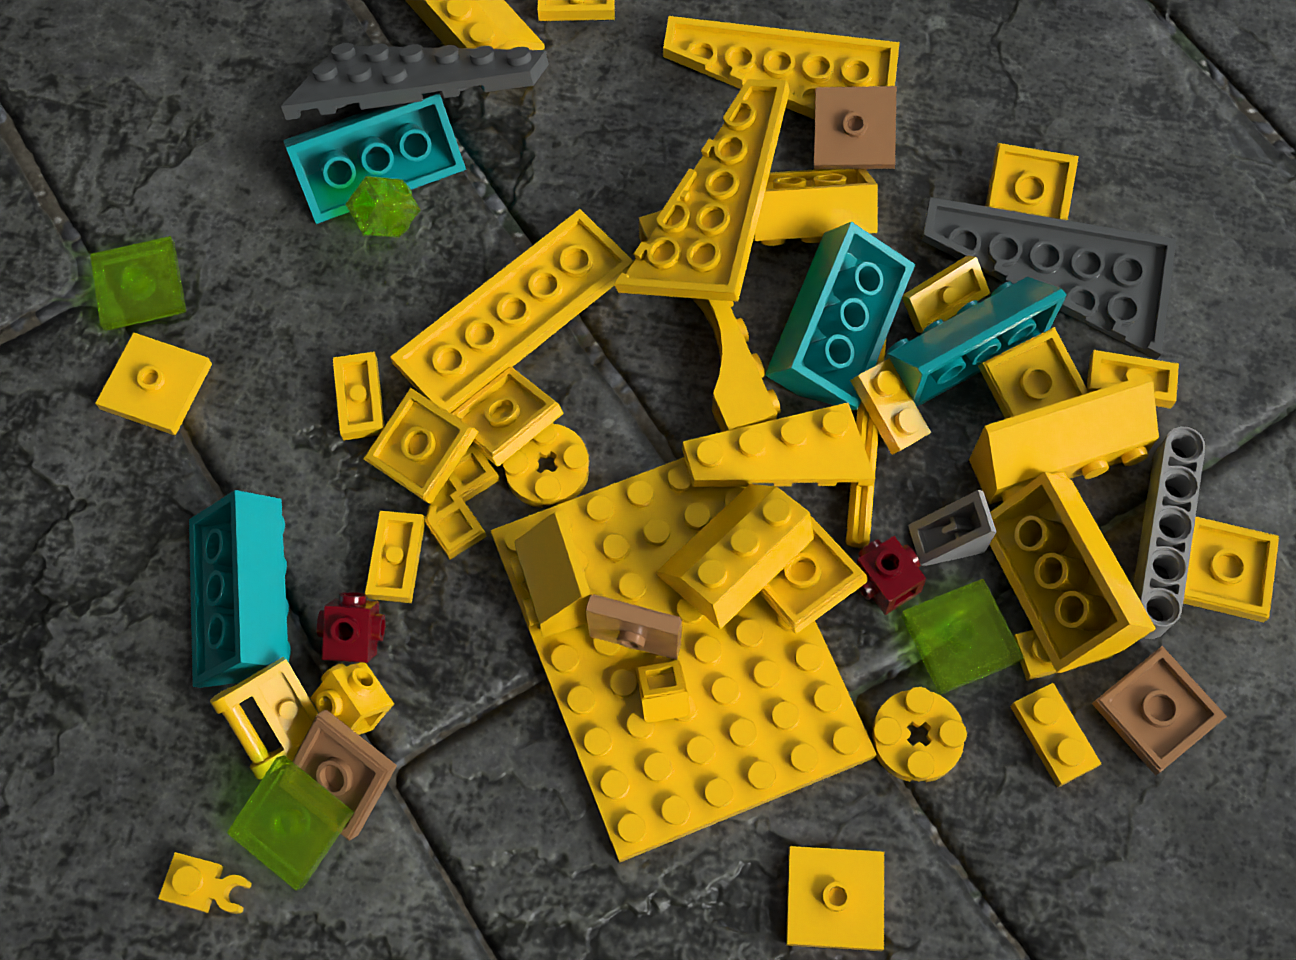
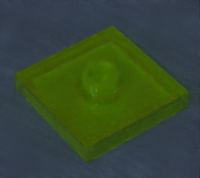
[90,236,186,331]
[901,578,1024,695]
[227,755,354,891]

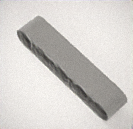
[1133,426,1205,639]

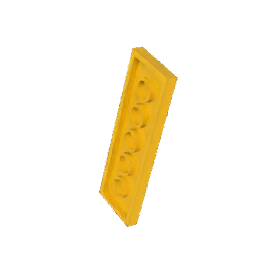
[390,209,634,413]

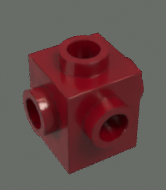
[856,536,926,615]
[317,592,386,663]

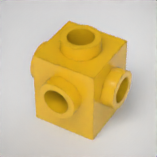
[310,662,394,735]

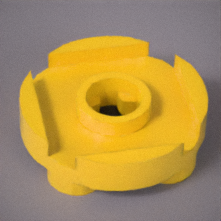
[503,423,589,508]
[872,687,967,782]

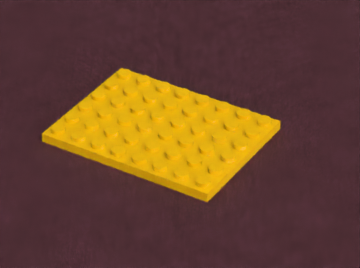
[490,457,877,863]

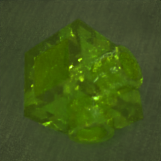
[345,176,421,237]

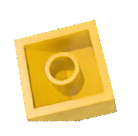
[510,510,591,637]

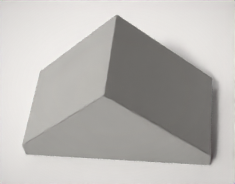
[908,490,996,566]

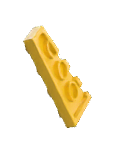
[682,403,875,487]

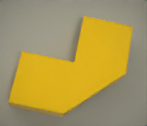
[425,445,500,560]

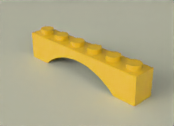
[639,210,781,432]

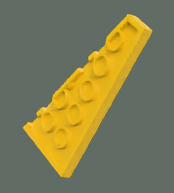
[663,16,900,120]
[614,79,790,301]

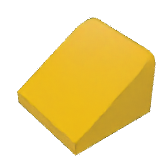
[635,660,690,723]

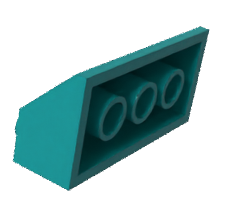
[283,92,466,224]
[765,221,915,410]
[885,277,1067,407]
[189,490,291,688]

